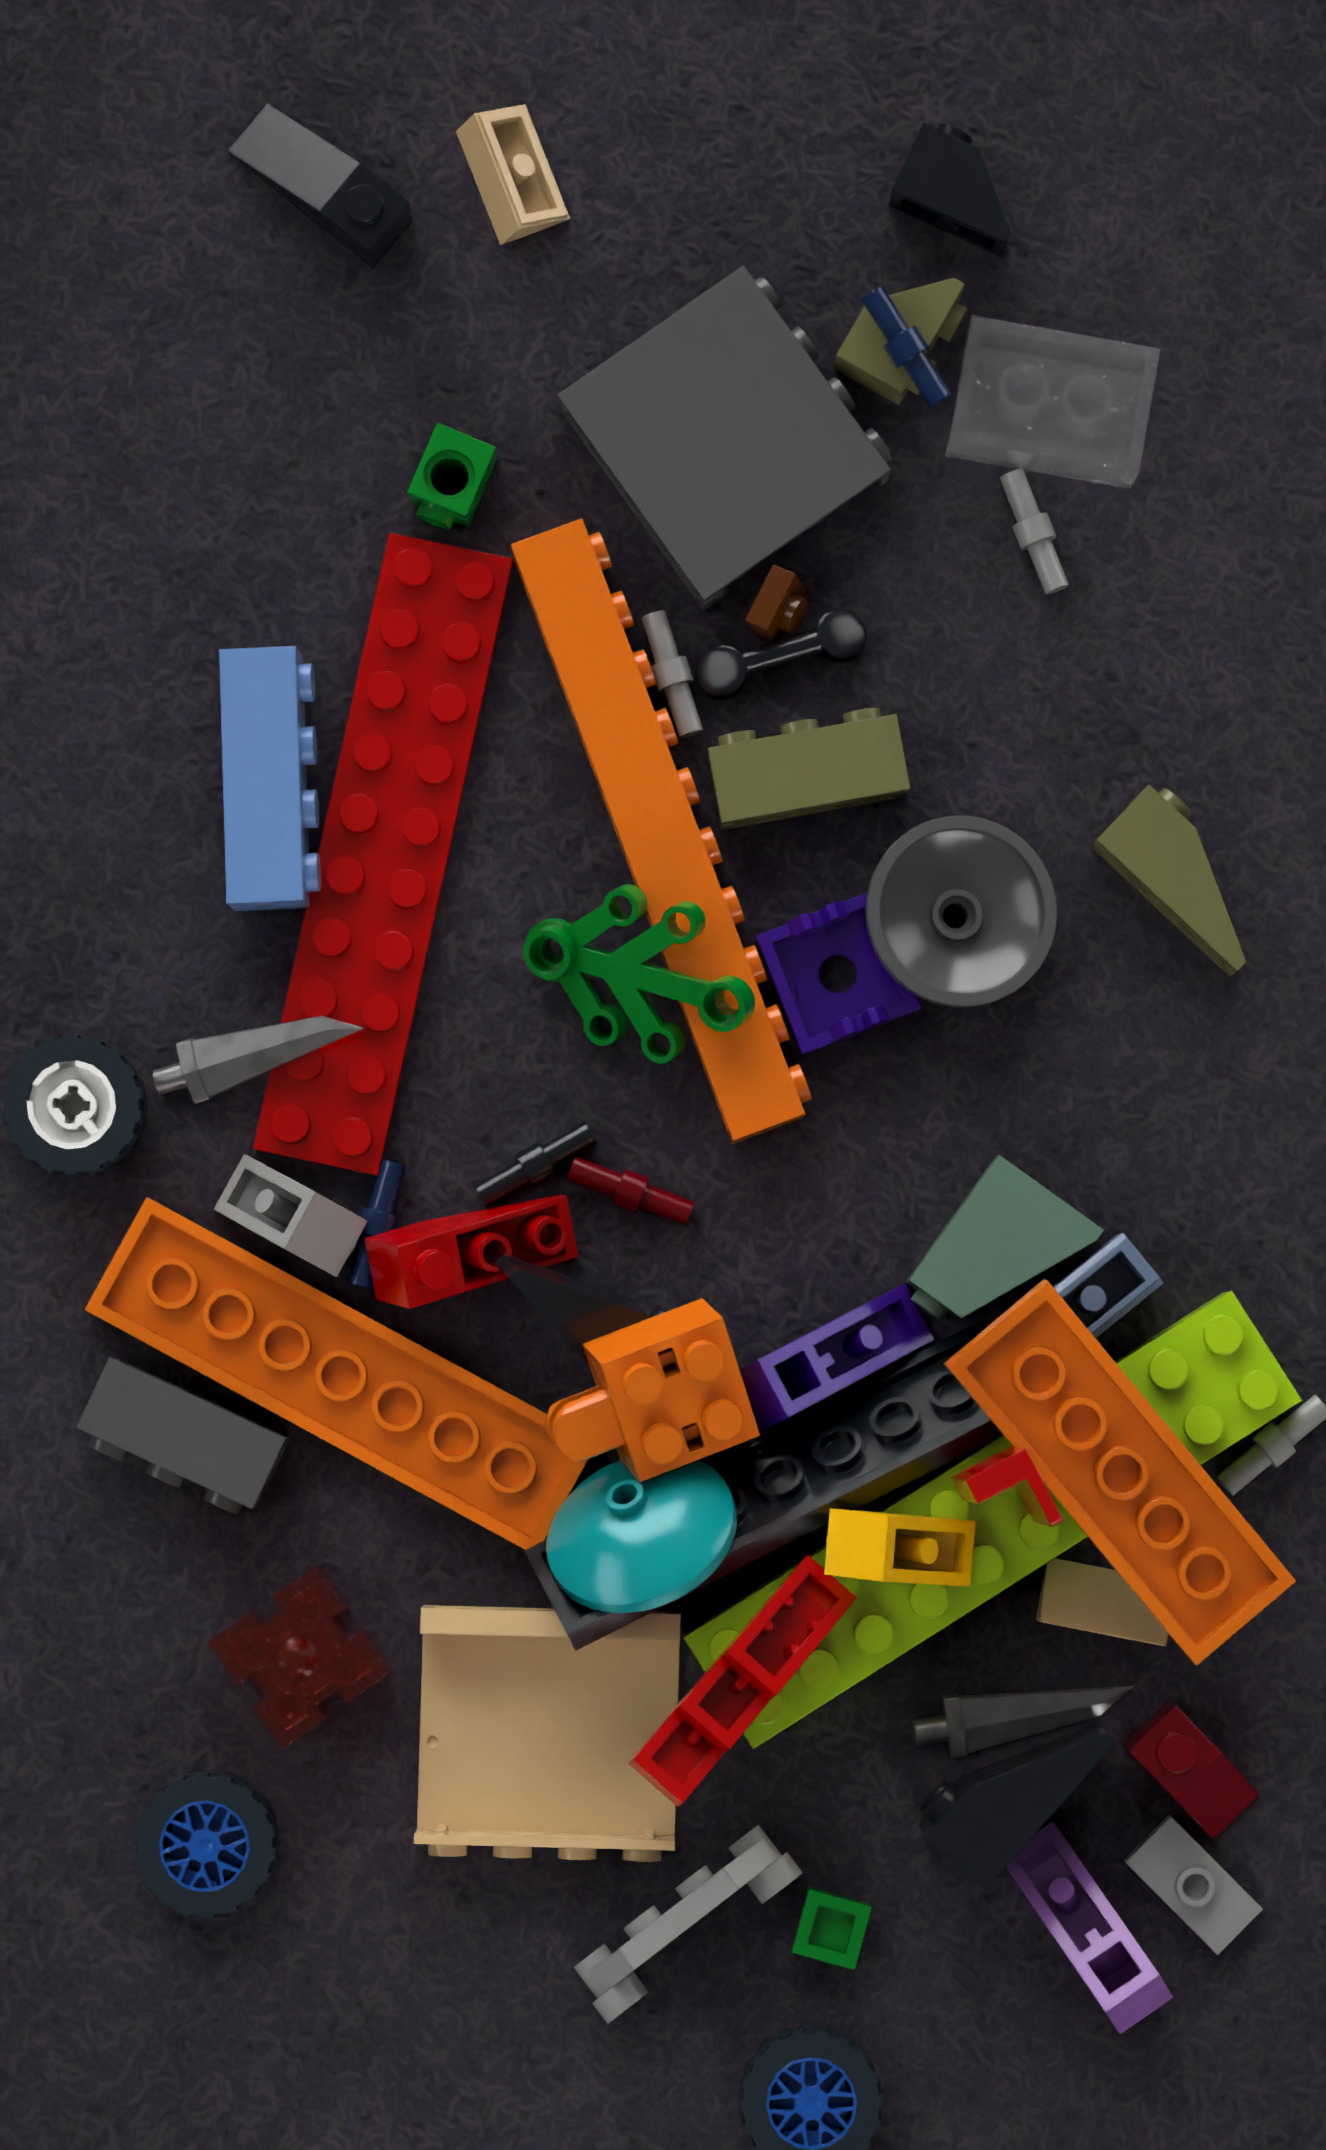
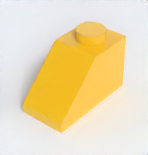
[824,1509,976,1586]

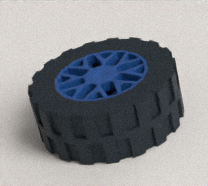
[133,1770,280,1919]
[739,2024,883,2150]

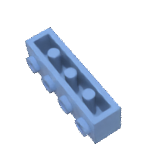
[219,646,321,911]

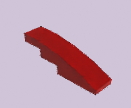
[628,1555,857,1807]

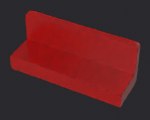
[951,1447,1064,1527]

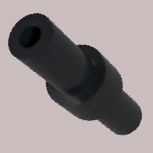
[474,1121,597,1207]

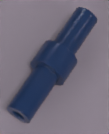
[861,286,951,408]
[348,1159,406,1289]

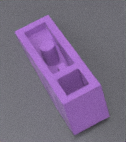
[1006,1821,1173,2034]

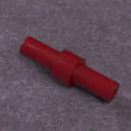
[567,1156,695,1226]

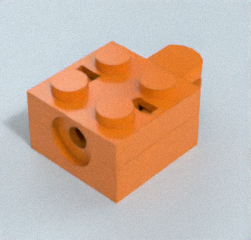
[546,1298,760,1482]

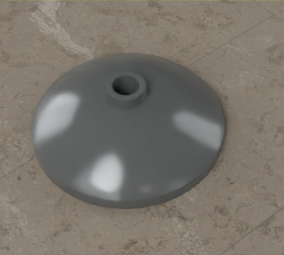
[865,815,1057,1008]

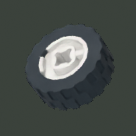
[1,1034,147,1177]

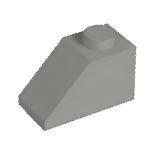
[213,1154,368,1277]

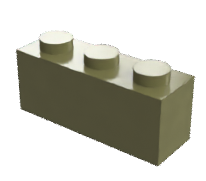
[707,708,911,831]

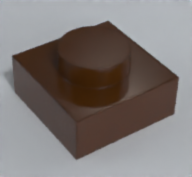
[745,564,808,643]

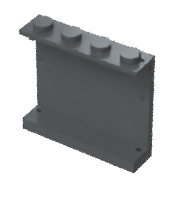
[557,265,892,611]

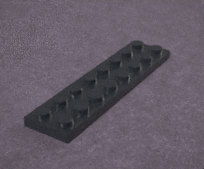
[525,1320,1003,1651]

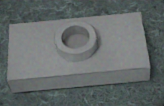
[1123,1815,1263,1955]

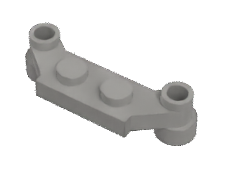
[574,1825,803,2024]

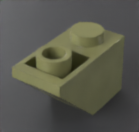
[834,278,968,405]

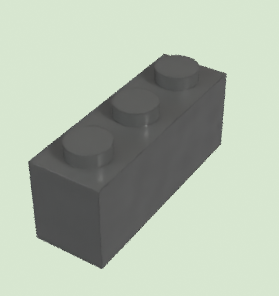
[76,1357,290,1515]

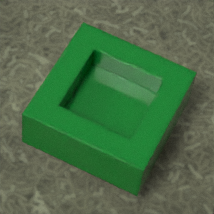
[791,1887,872,1970]

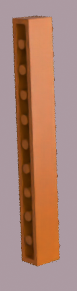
[510,518,812,1144]

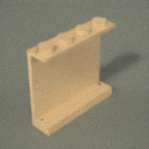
[414,1605,681,1862]

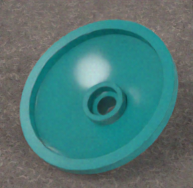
[546,1460,737,1613]

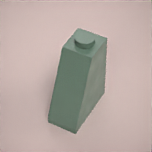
[906,1155,1104,1322]

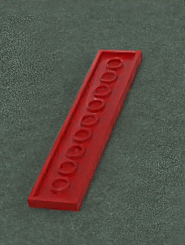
[253,532,513,1176]

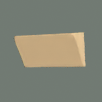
[456,104,570,245]
[1036,1558,1168,1647]

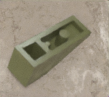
[1091,785,1246,977]

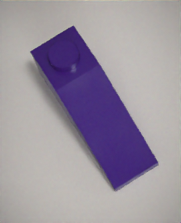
[740,1283,934,1432]

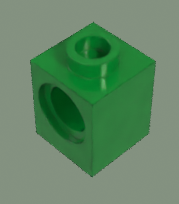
[407,422,498,530]

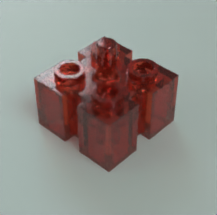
[208,1564,393,1749]

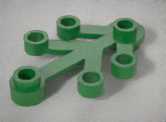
[523,884,755,1064]

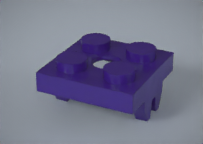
[755,893,921,1056]

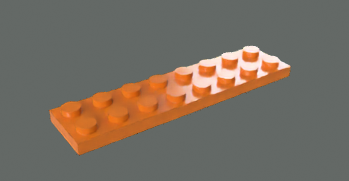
[84,1197,588,1550]

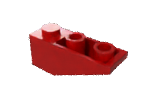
[364,1194,579,1309]

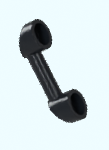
[695,609,867,700]

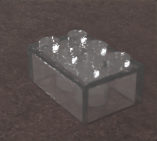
[945,315,1160,489]

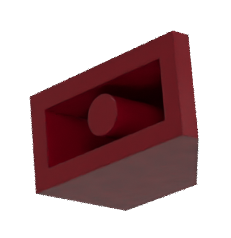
[1122,1701,1259,1840]

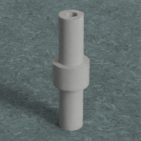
[1000,468,1069,595]
[641,610,703,738]
[1216,1394,1326,1496]

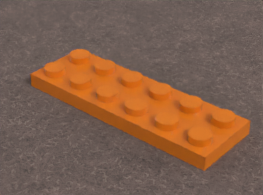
[944,1279,1296,1666]

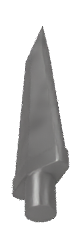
[153,1016,364,1104]
[913,1686,1134,1759]

